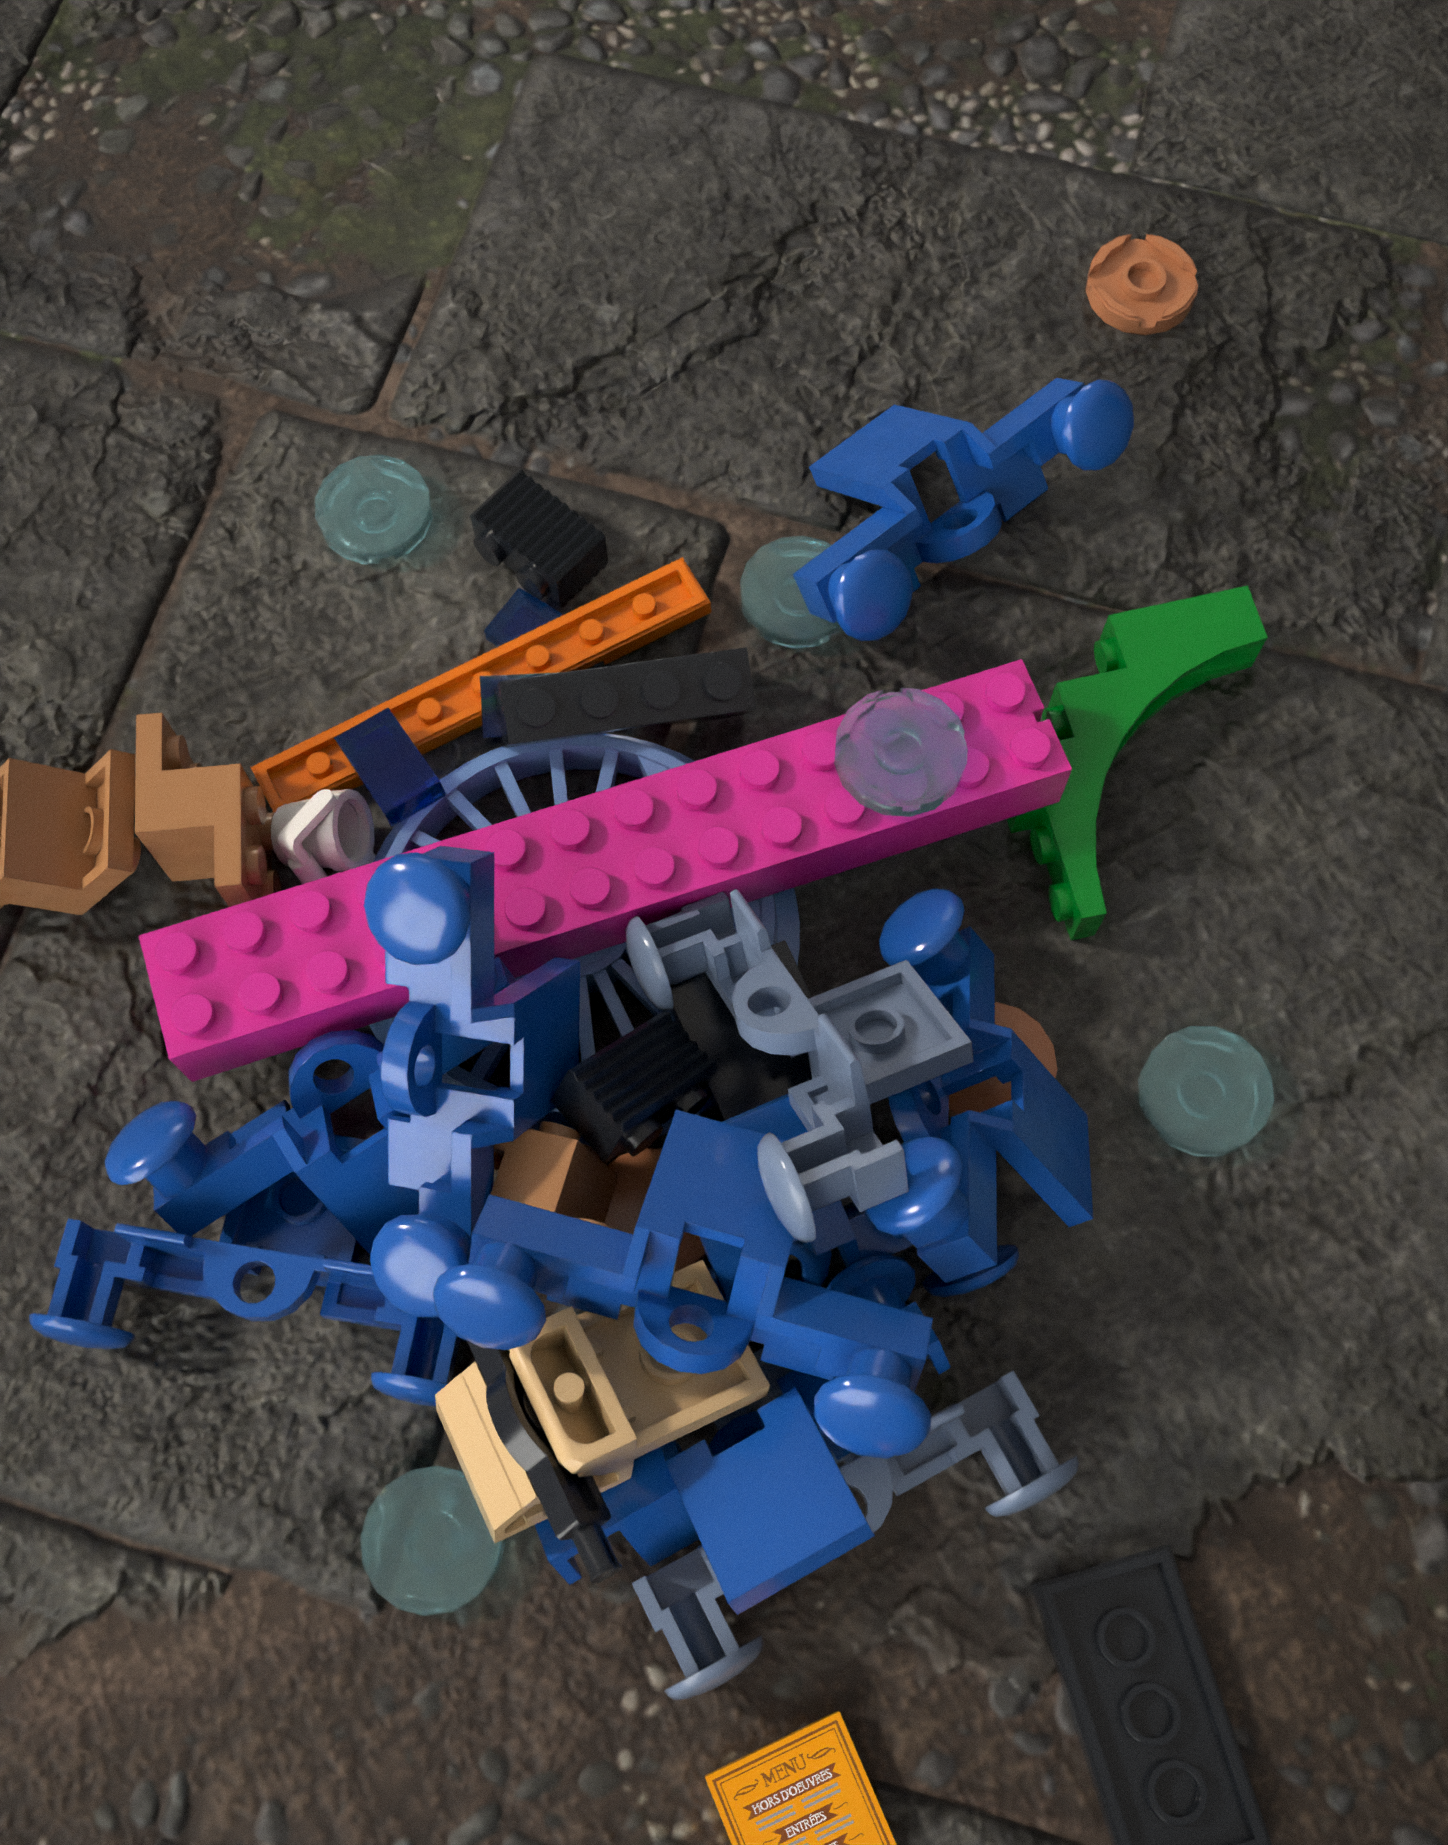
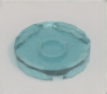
[315,455,432,564]
[740,536,843,649]
[834,688,968,817]
[1138,1026,1274,1156]
[360,1466,506,1616]

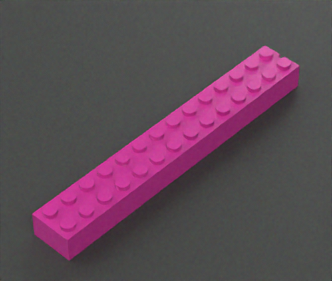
[139,659,1072,1082]

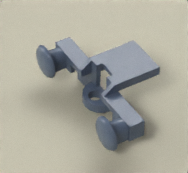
[625,889,973,1243]
[632,1348,1079,1700]

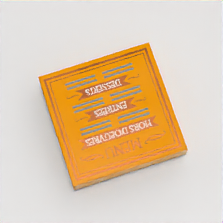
[705,1711,897,1845]

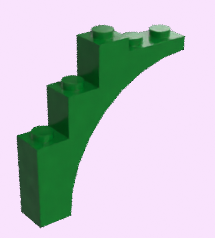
[1007,585,1268,941]

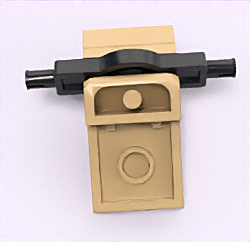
[435,1260,770,1584]

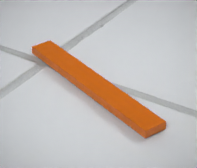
[251,557,711,812]

